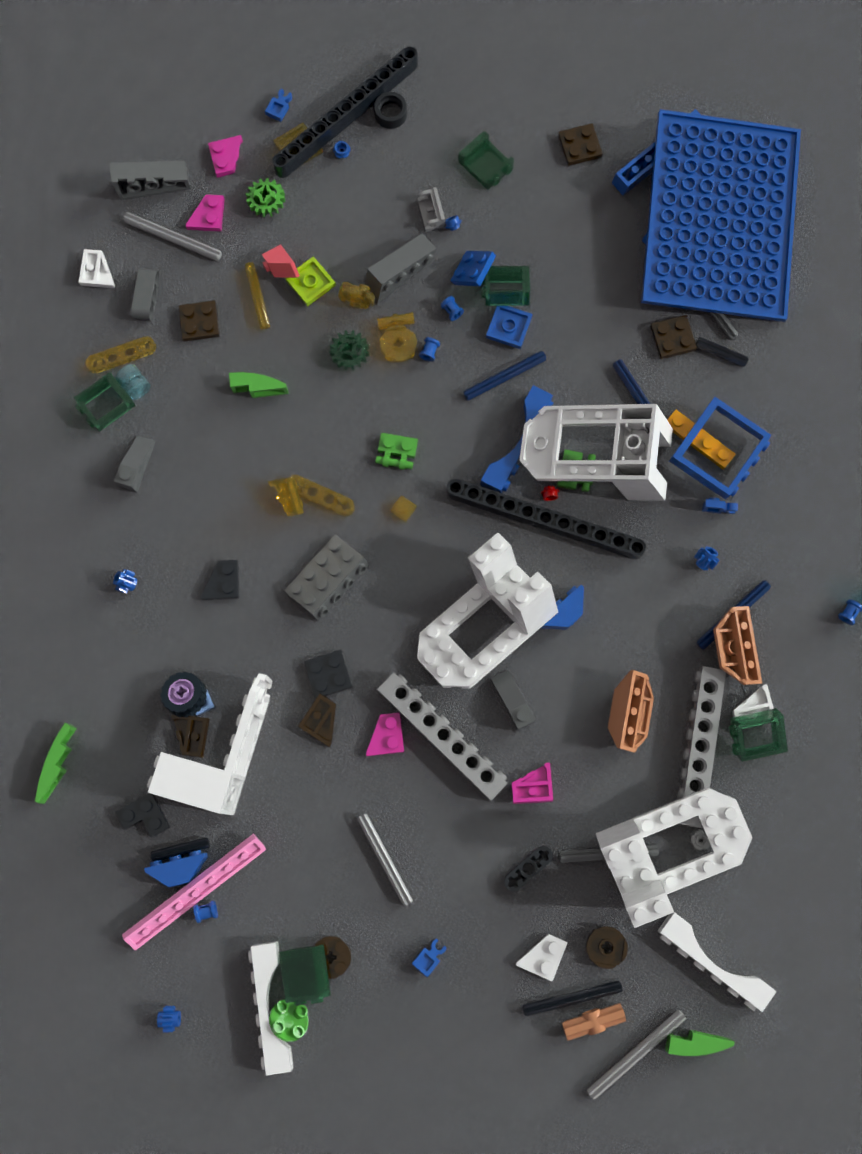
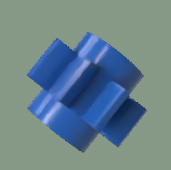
[694,546,720,570]
[113,569,137,593]
[157,1006,181,1033]

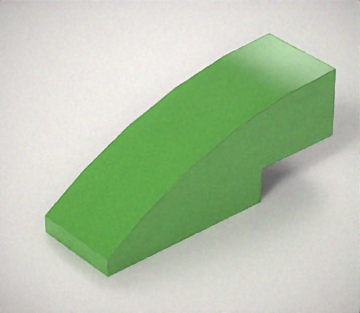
[229,372,289,398]
[665,1029,735,1056]

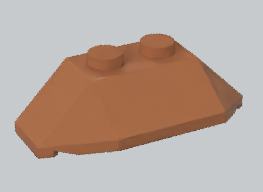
[713,606,762,685]
[608,670,654,753]

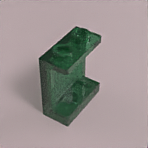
[458,131,514,190]

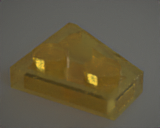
[268,476,304,516]

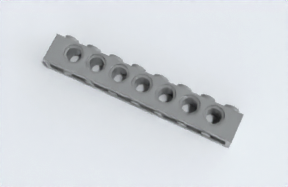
[677,666,726,829]
[377,673,507,801]

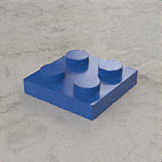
[450,251,496,286]
[486,303,533,349]

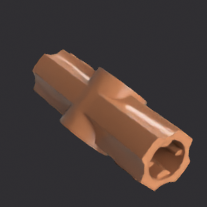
[561,1003,626,1041]

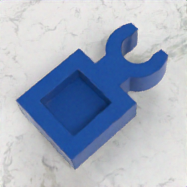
[265,88,292,122]
[702,498,738,514]
[411,939,447,978]

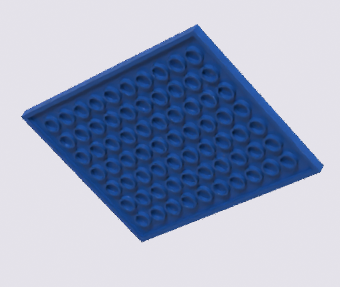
[641,109,801,322]

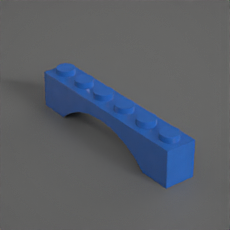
[480,385,554,493]

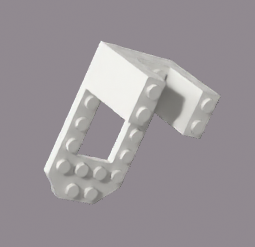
[520,404,673,501]
[417,533,558,689]
[147,673,273,815]
[596,788,752,928]

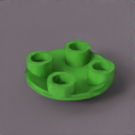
[269,999,309,1042]

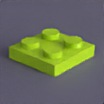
[285,256,336,307]

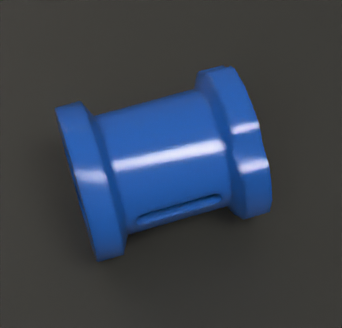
[441,296,464,321]
[419,337,440,362]
[838,599,862,625]
[193,901,218,923]

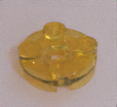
[338,282,375,309]
[380,325,417,362]

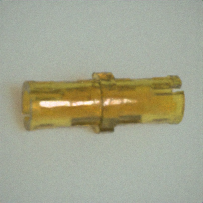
[377,312,415,330]

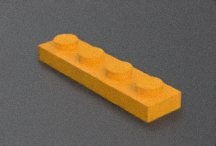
[667,409,736,470]

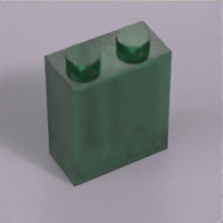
[279,944,331,1006]

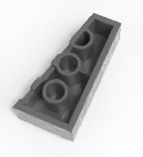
[109,161,191,201]
[363,234,436,305]

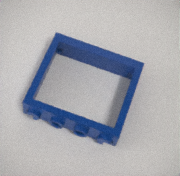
[669,397,772,500]

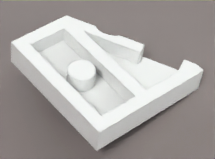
[78,249,115,288]
[732,684,777,730]
[516,934,568,981]

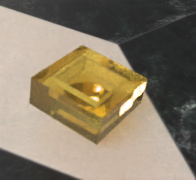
[391,495,417,522]

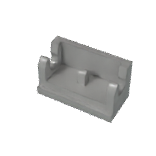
[418,187,445,232]

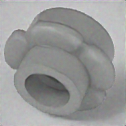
[691,830,710,851]

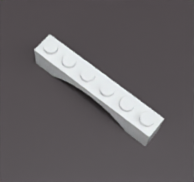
[657,912,777,1012]
[248,941,293,1076]

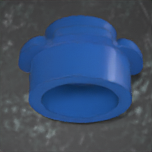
[333,141,351,158]
[445,215,462,231]

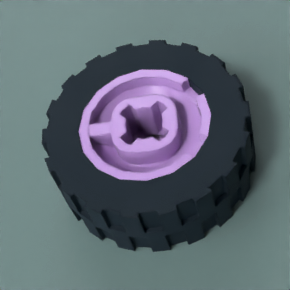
[160,672,207,717]

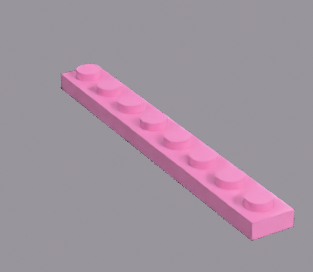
[122,833,266,951]

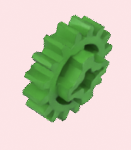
[246,178,286,217]

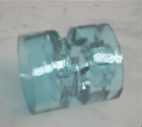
[116,364,151,400]

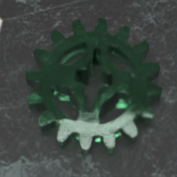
[329,330,369,370]

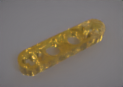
[86,336,156,374]
[287,475,355,516]

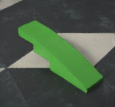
[35,723,77,804]

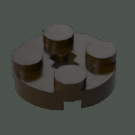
[586,926,628,969]
[310,936,352,979]

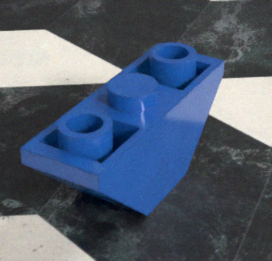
[540,585,584,630]
[144,850,208,887]

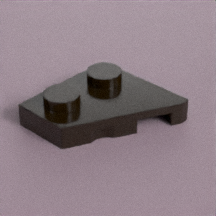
[298,693,336,747]
[171,714,210,758]

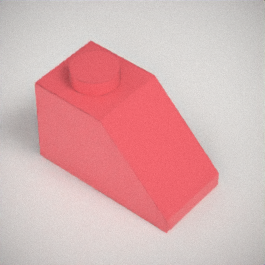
[262,244,300,278]

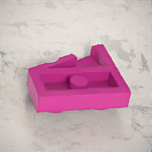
[208,135,243,178]
[186,195,225,231]
[366,712,404,756]
[512,762,553,804]

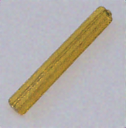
[244,262,270,330]

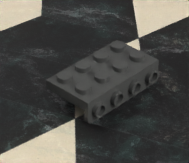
[284,535,368,620]

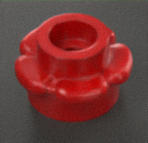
[541,486,559,501]

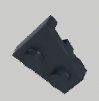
[201,560,239,600]

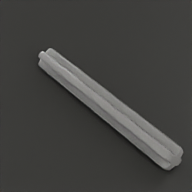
[357,814,413,906]

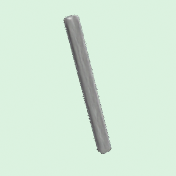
[123,212,222,261]
[587,1010,686,1100]

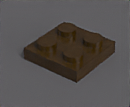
[558,123,603,166]
[179,300,220,342]
[650,315,697,360]

